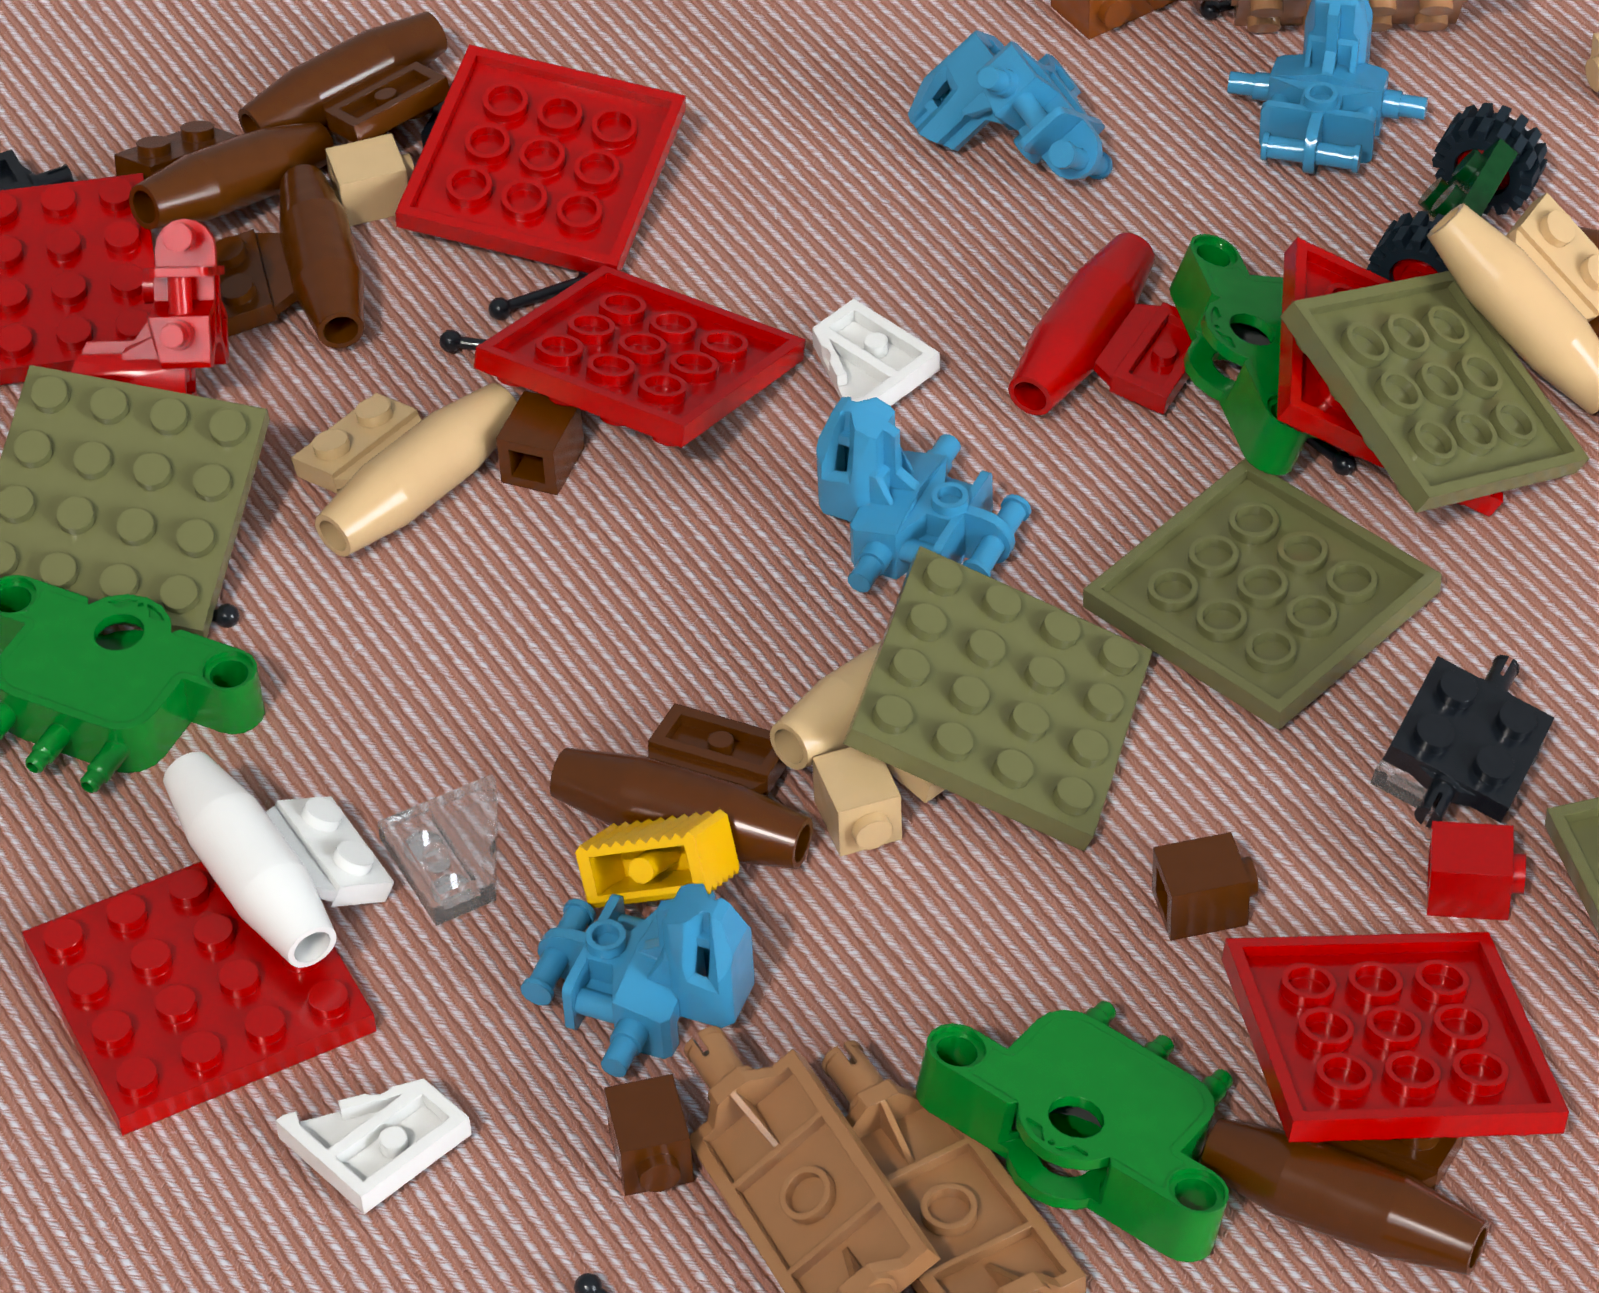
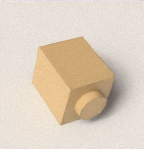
[325,133,414,226]
[812,747,902,857]

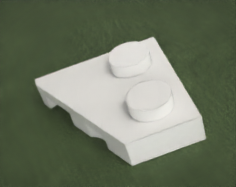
[812,298,940,406]
[275,1078,472,1214]

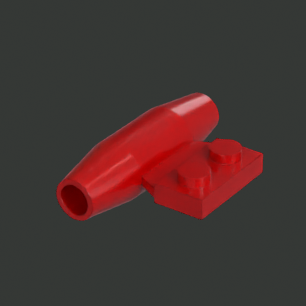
[1008,233,1192,416]

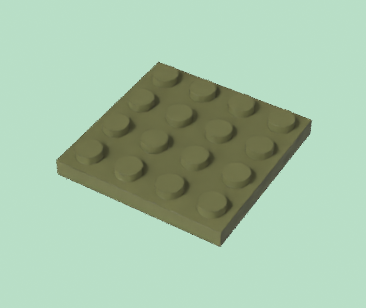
[1280,271,1590,513]
[0,365,270,638]
[1083,458,1442,730]
[843,546,1153,851]

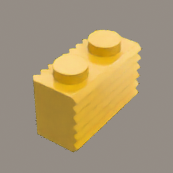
[575,809,740,908]

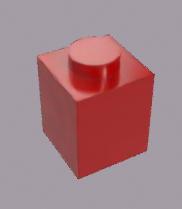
[1427,821,1526,921]

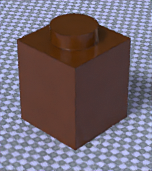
[496,391,585,495]
[1152,832,1259,941]
[604,1074,694,1196]

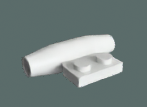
[163,752,394,968]

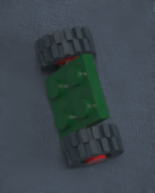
[1367,103,1548,282]

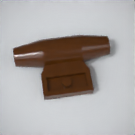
[238,12,450,142]
[114,121,334,230]
[215,164,364,348]
[550,703,813,869]
[1201,1118,1489,1275]

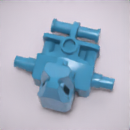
[1227,0,1428,174]
[908,30,1113,181]
[816,397,1032,593]
[520,884,755,1077]

